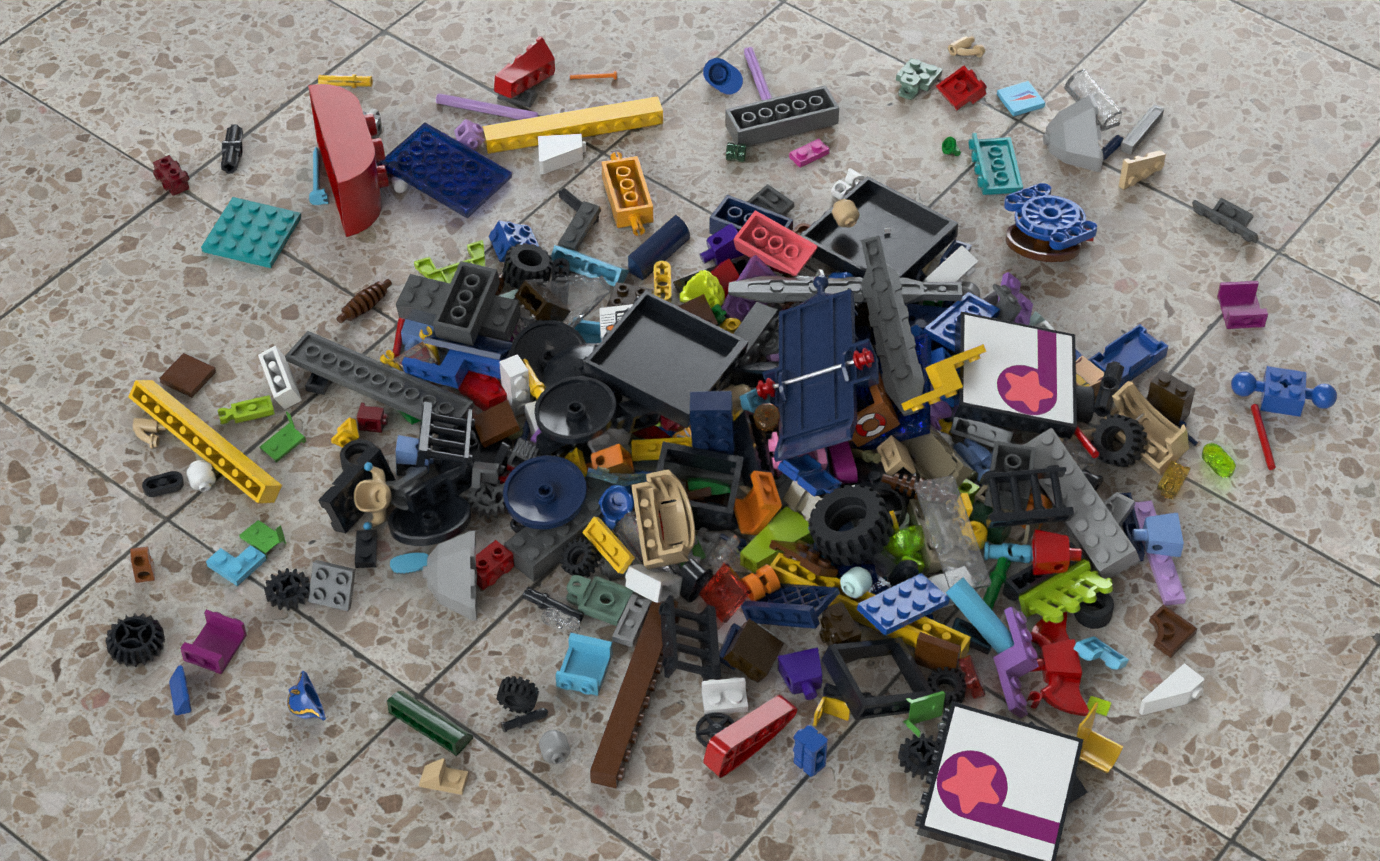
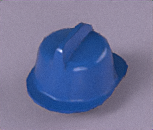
[703,58,743,94]

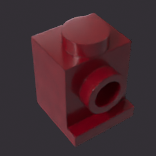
[356,402,389,433]

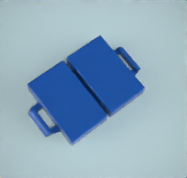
[778,454,842,497]

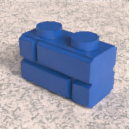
[793,725,828,777]

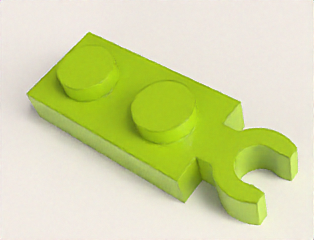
[217,395,275,424]

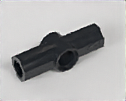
[221,124,243,174]
[1093,361,1124,417]

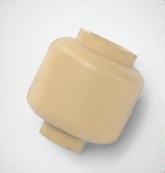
[832,199,860,228]

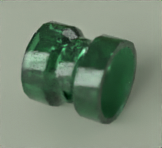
[726,142,746,162]

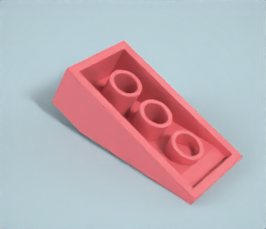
[733,210,818,277]

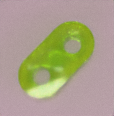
[1202,443,1236,477]

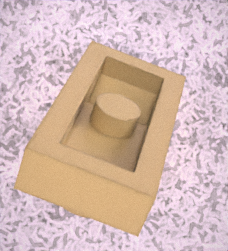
[419,758,468,795]

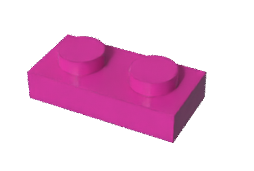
[789,138,830,168]

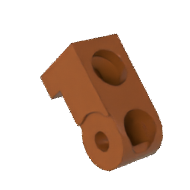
[130,546,155,583]

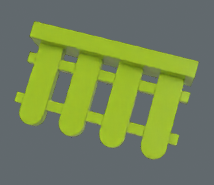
[1019,559,1113,623]

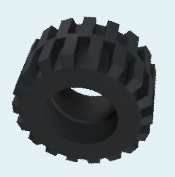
[502,243,553,290]
[1091,414,1148,467]

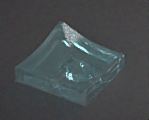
[586,466,646,486]

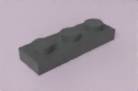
[558,201,601,251]

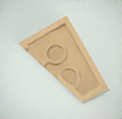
[1119,150,1166,190]

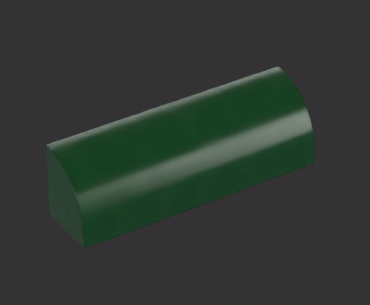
[387,691,473,756]

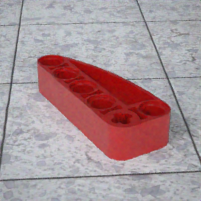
[703,695,798,778]

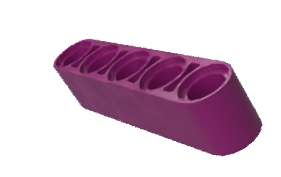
[827,441,858,485]

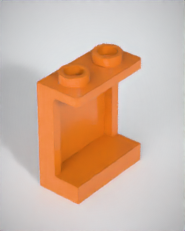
[734,471,782,535]

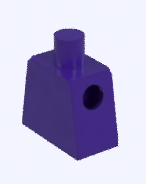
[699,223,744,265]
[777,647,822,700]

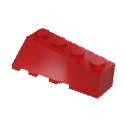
[494,36,555,99]

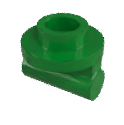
[942,136,961,156]
[711,304,727,325]

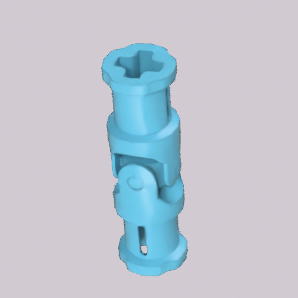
[984,542,1033,563]

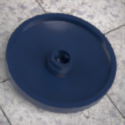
[503,456,587,529]

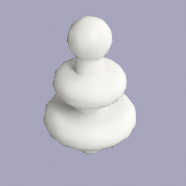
[391,177,408,193]

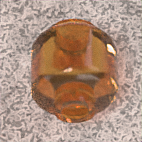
[754,403,780,431]

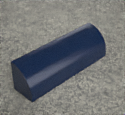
[628,214,690,280]

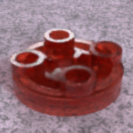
[958,655,986,699]

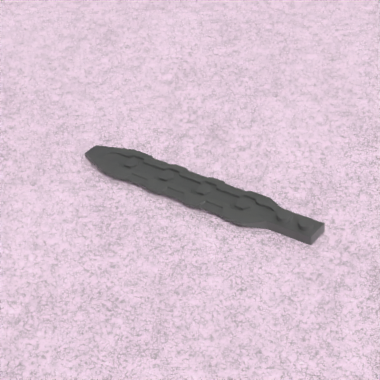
[861,235,925,416]
[728,276,962,304]

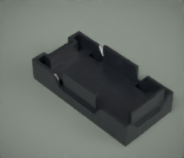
[318,447,396,534]

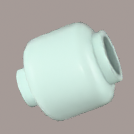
[840,567,872,598]

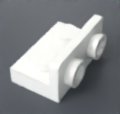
[702,677,748,715]

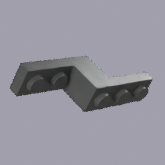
[943,405,1015,447]

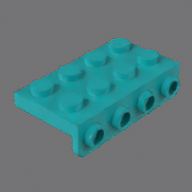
[968,133,1023,195]

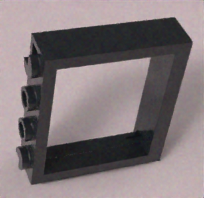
[656,441,744,527]
[821,637,934,720]

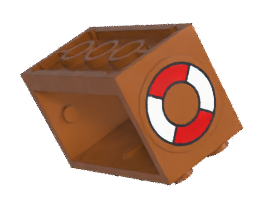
[849,370,900,448]

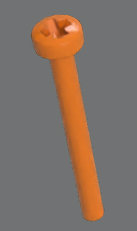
[570,71,617,80]

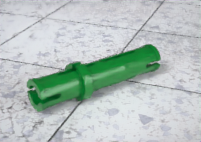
[983,557,1011,611]

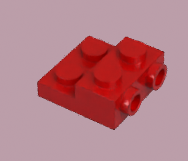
[936,66,987,111]

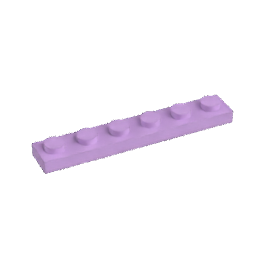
[1134,500,1186,606]

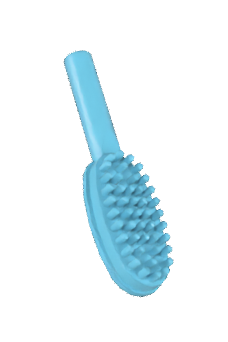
[390,553,429,574]

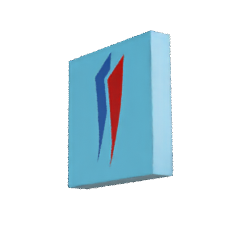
[996,81,1045,117]

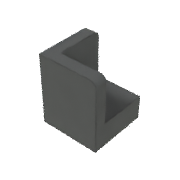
[471,462,499,488]

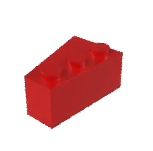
[456,371,507,411]

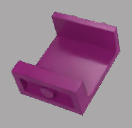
[1217,281,1268,329]
[180,609,247,674]

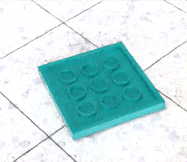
[201,197,301,268]

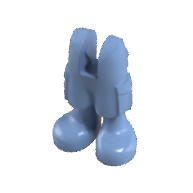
[953,438,992,487]

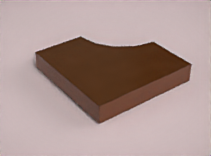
[1149,605,1198,658]

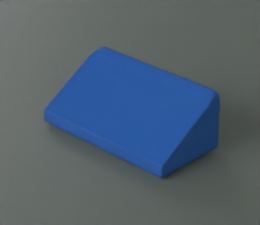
[169,665,192,715]

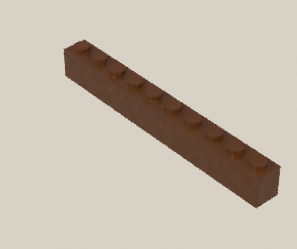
[590,601,681,789]

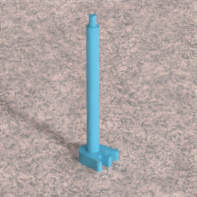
[309,147,329,205]

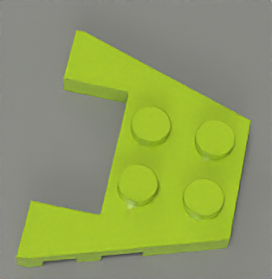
[414,240,485,283]

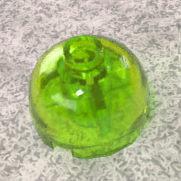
[885,524,925,558]

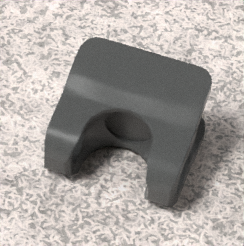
[386,466,428,510]

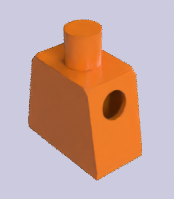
[585,444,635,480]

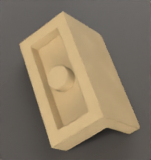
[877,435,916,476]

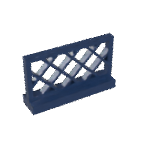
[424,334,513,360]
[741,583,840,629]

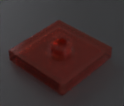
[699,563,752,623]

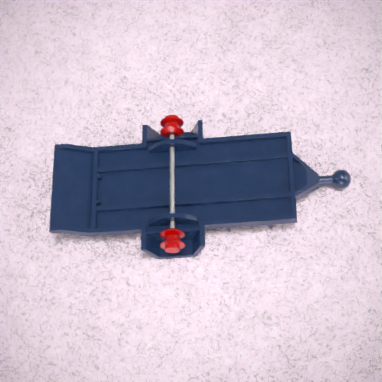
[756,275,879,462]

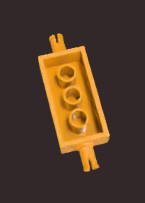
[602,152,653,236]

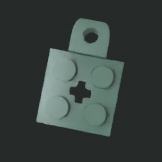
[896,58,943,100]
[566,575,634,626]

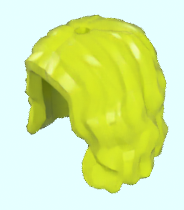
[679,270,725,308]

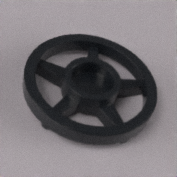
[696,713,734,748]

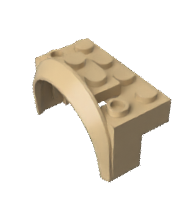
[1104,381,1189,475]
[631,469,695,569]

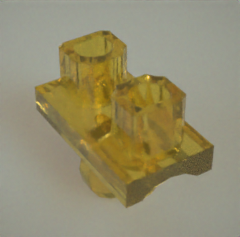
[1157,461,1191,499]

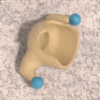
[354,462,392,530]

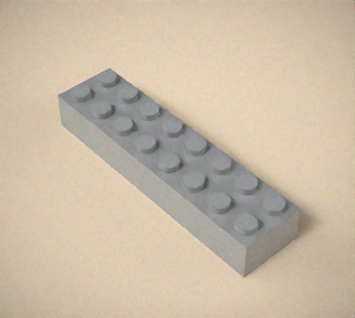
[1024,428,1140,579]

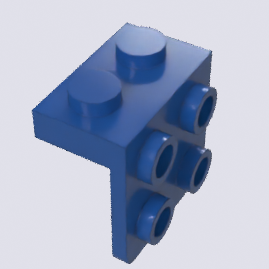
[489,220,539,262]

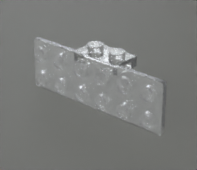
[914,475,991,589]

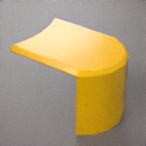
[1076,702,1124,773]

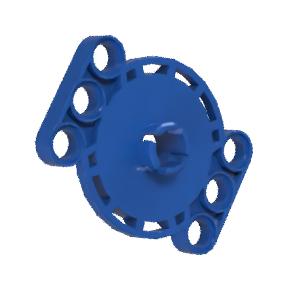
[1004,183,1097,250]

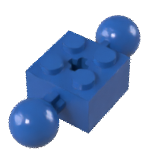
[1231,366,1337,417]

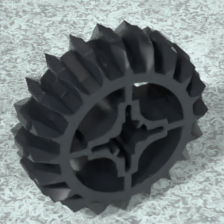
[105,613,165,668]

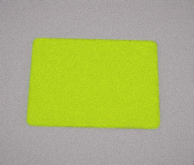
[1087,696,1111,716]

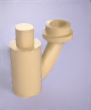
[948,36,985,57]
[133,418,167,449]

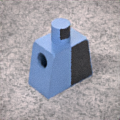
[396,435,442,476]

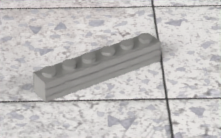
[1121,105,1164,155]

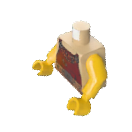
[380,326,441,385]

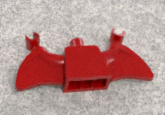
[1026,612,1089,716]

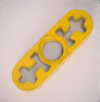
[654,261,672,303]

